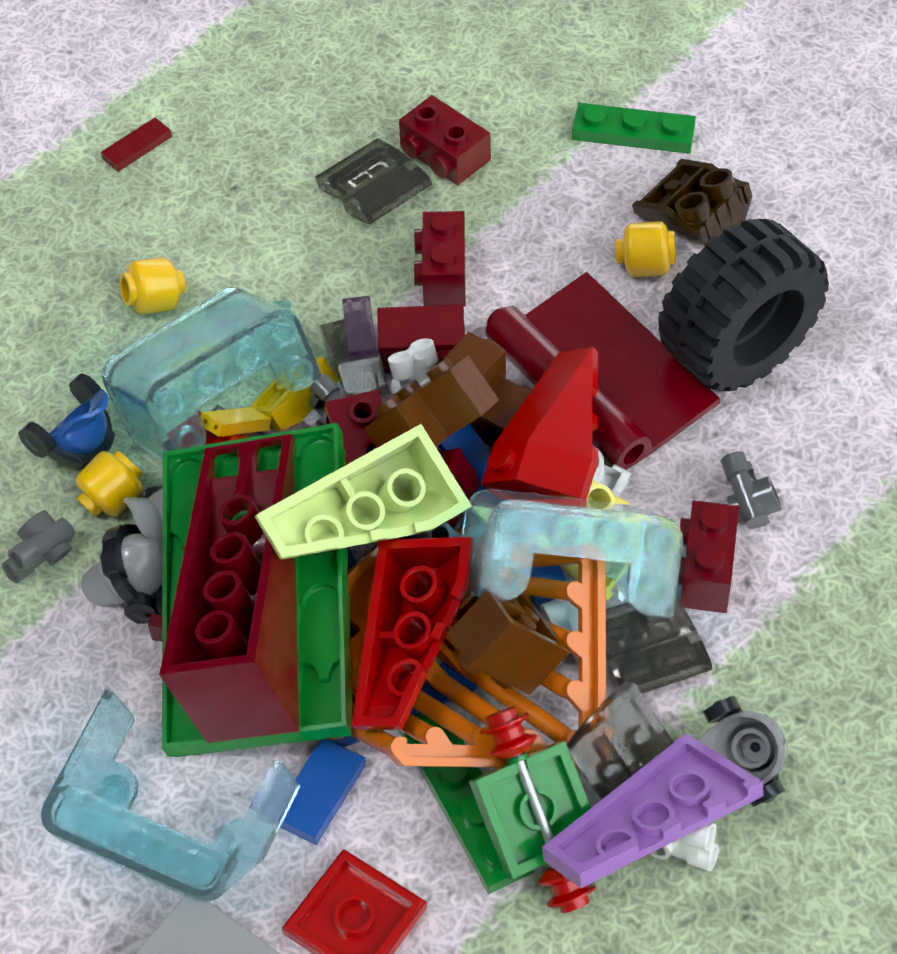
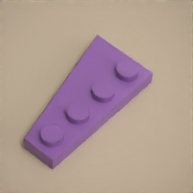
[542,733,764,888]

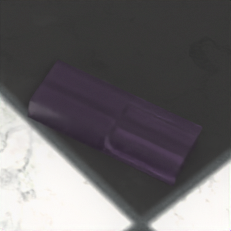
[342,295,378,361]

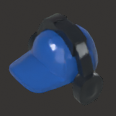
[18,373,115,470]

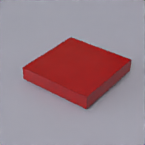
[282,849,427,954]

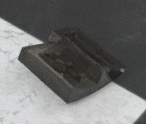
[315,138,432,225]
[606,588,713,700]
[567,681,674,801]

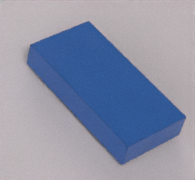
[272,739,366,846]

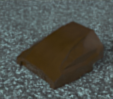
[632,159,753,244]

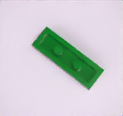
[572,102,696,154]

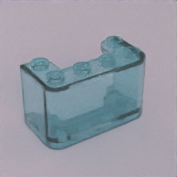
[102,287,322,460]
[462,489,683,618]

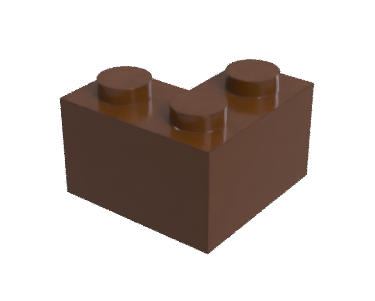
[442,331,532,448]
[364,355,499,448]
[447,574,570,695]

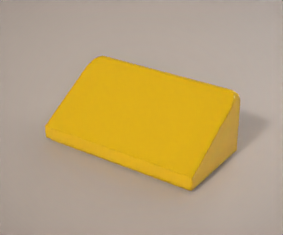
[249,356,339,433]

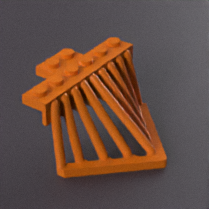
[327,520,606,769]

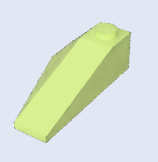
[255,424,472,560]

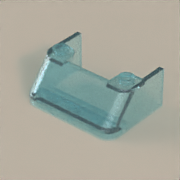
[41,688,300,902]

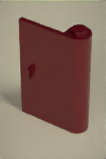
[485,272,721,470]

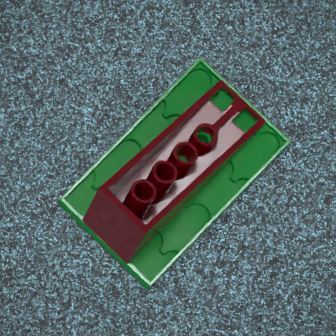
[159,423,352,757]

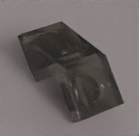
[319,314,391,399]

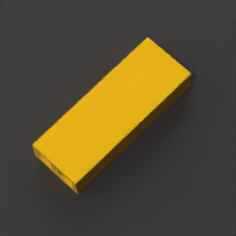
[198,407,272,437]

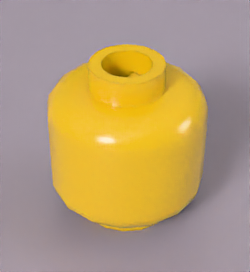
[615,221,676,278]
[120,257,186,315]
[75,450,143,517]

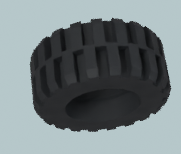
[658,218,829,392]

